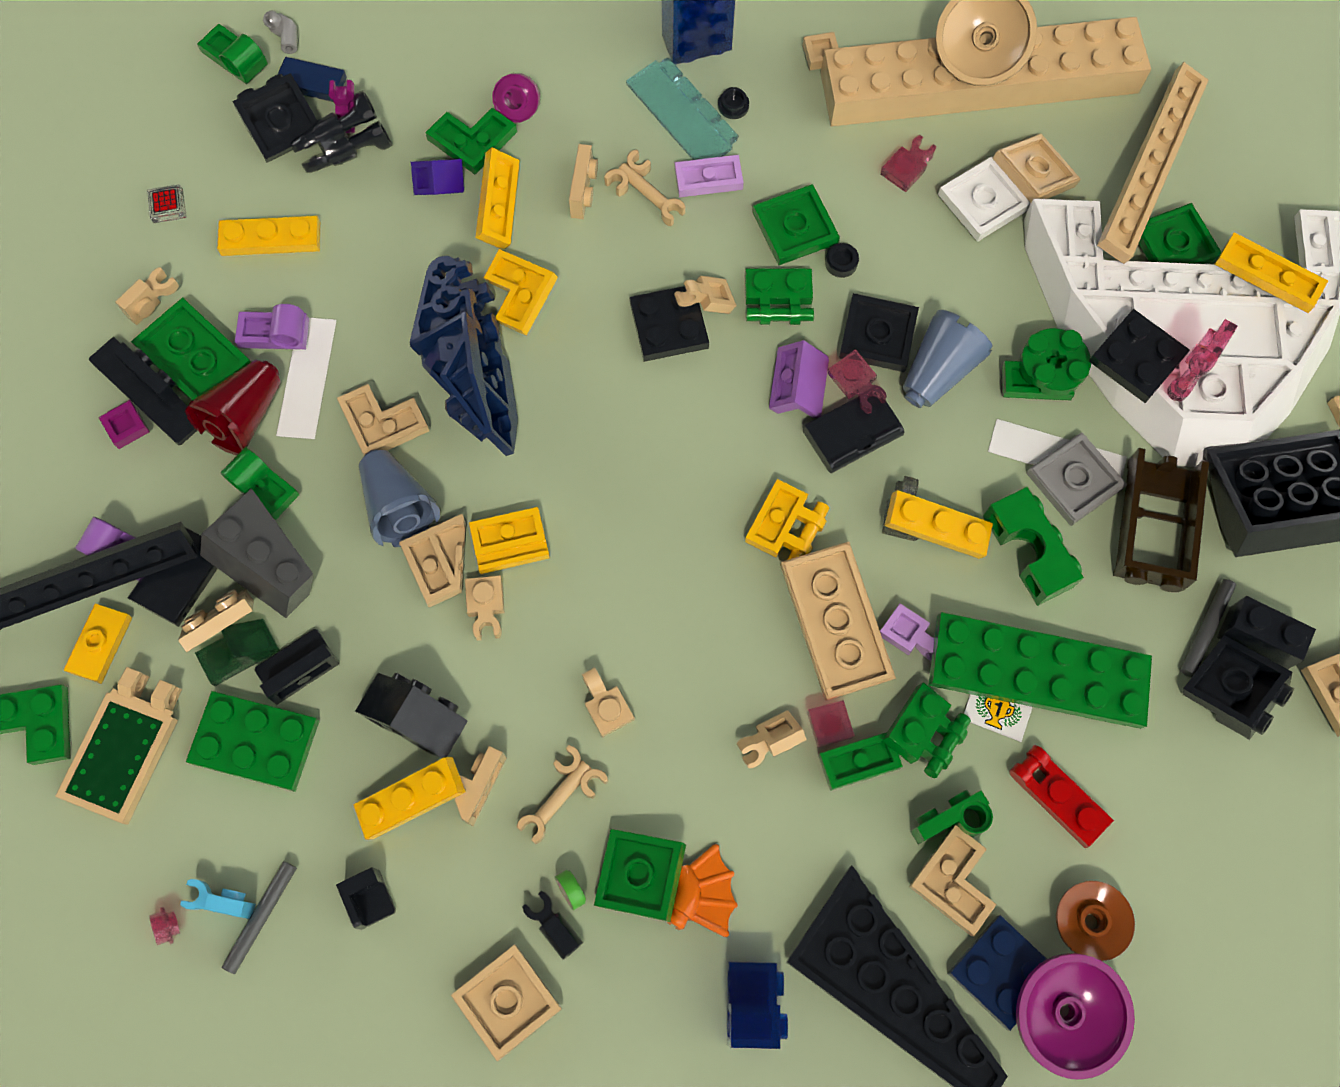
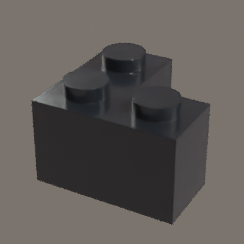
[355,673,468,759]

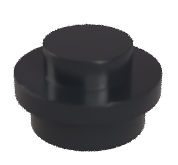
[718,87,750,119]

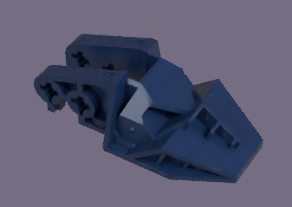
[409,256,518,456]

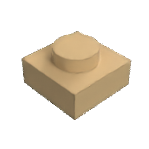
[803,32,839,71]

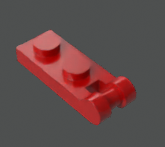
[1009,745,1114,848]

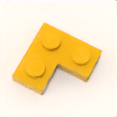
[483,249,558,336]

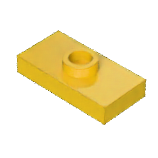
[64,603,133,684]

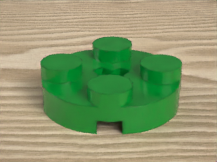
[1019,328,1091,396]

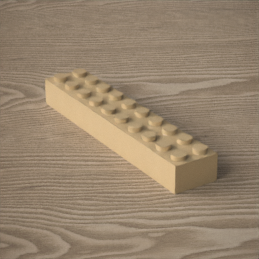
[821,17,1151,127]

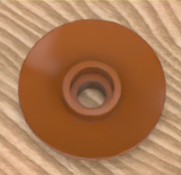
[1056,881,1135,961]

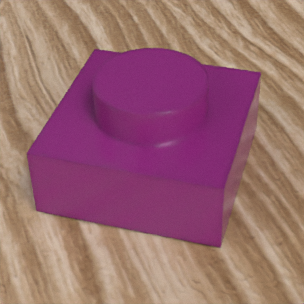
[98,400,150,449]

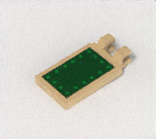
[55,667,182,825]

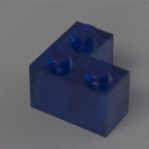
[727,962,788,1049]

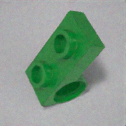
[197,24,268,84]
[220,447,300,520]
[910,790,993,845]

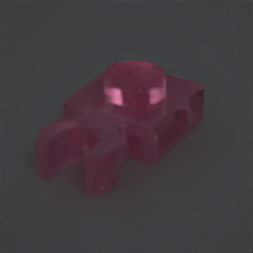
[880,135,936,192]
[828,350,887,414]

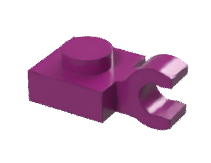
[329,80,355,133]

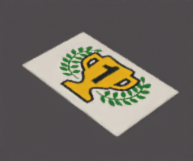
[964,694,1032,742]

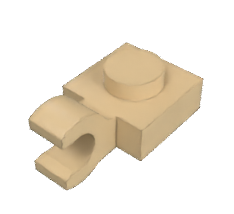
[115,267,179,325]
[674,275,737,314]
[582,668,635,738]
[736,710,807,768]

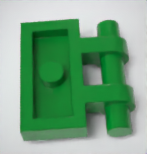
[745,269,814,325]
[882,682,971,778]

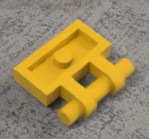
[745,479,830,560]

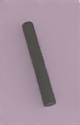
[1180,579,1236,677]
[221,861,297,974]

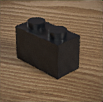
[1217,596,1316,669]

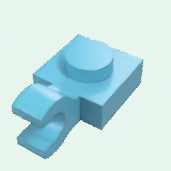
[180,879,256,919]

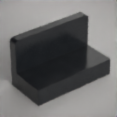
[254,629,340,705]

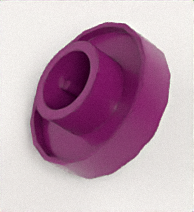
[492,73,540,123]

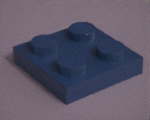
[947,915,1047,1031]

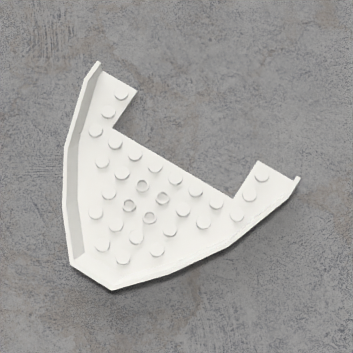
[1024,199,1340,467]

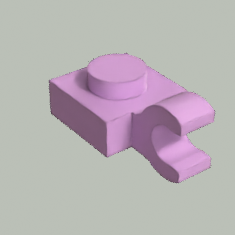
[880,604,934,661]

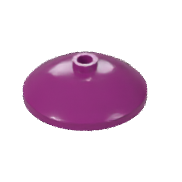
[1016,953,1135,1080]

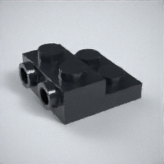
[232,73,317,163]
[1183,635,1294,740]

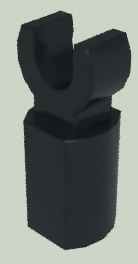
[522,891,584,960]

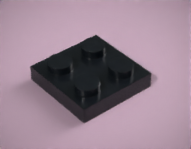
[629,286,709,362]
[839,293,919,372]
[1089,308,1190,403]

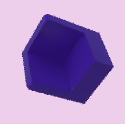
[411,159,464,195]

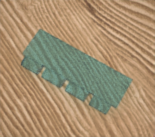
[626,58,739,160]

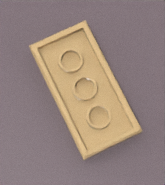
[780,542,896,701]

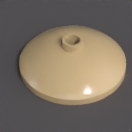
[936,0,1037,86]

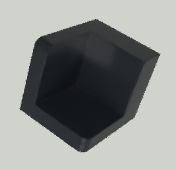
[336,867,396,930]

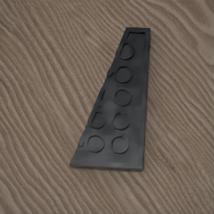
[786,865,1008,1087]

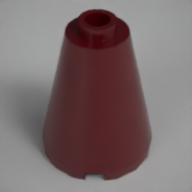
[185,360,281,455]

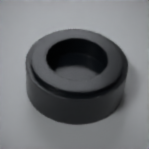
[825,243,859,278]

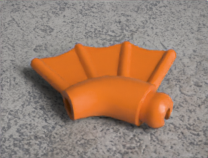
[667,844,738,937]

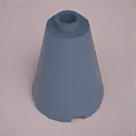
[903,310,993,408]
[359,450,440,547]

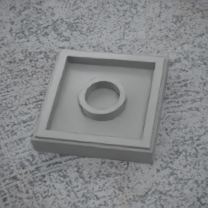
[1026,432,1127,526]

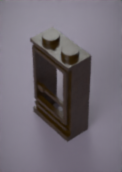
[1113,448,1209,592]

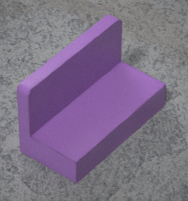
[769,340,829,418]

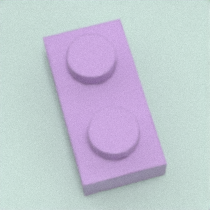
[675,155,744,198]

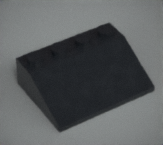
[1205,429,1340,557]

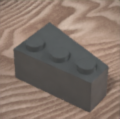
[200,488,313,618]

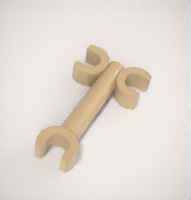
[604,150,685,226]
[517,745,608,844]

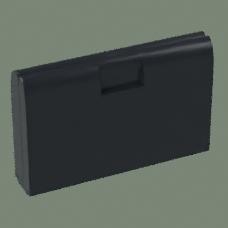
[803,387,905,474]
[127,527,218,627]

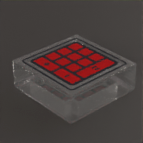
[147,184,186,223]

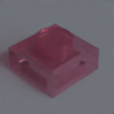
[807,700,855,748]

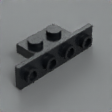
[89,336,197,445]

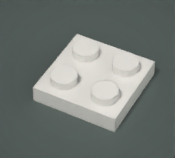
[938,156,1031,242]

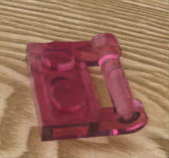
[1167,319,1238,401]

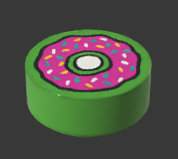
[555,870,586,911]

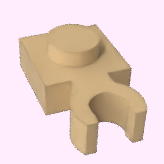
[465,575,505,641]

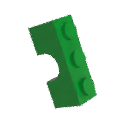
[983,487,1084,606]

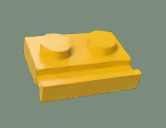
[469,507,550,574]

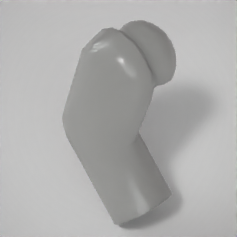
[263,10,297,54]

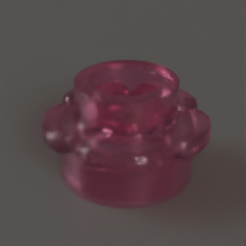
[149,907,180,946]

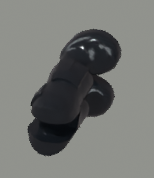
[290,90,392,173]

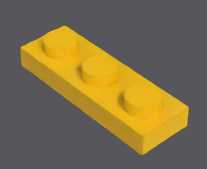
[475,147,520,250]
[217,216,321,256]
[1215,232,1328,313]
[884,490,993,559]
[353,757,466,840]

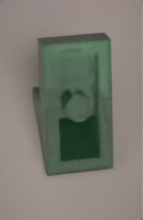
[195,619,280,686]

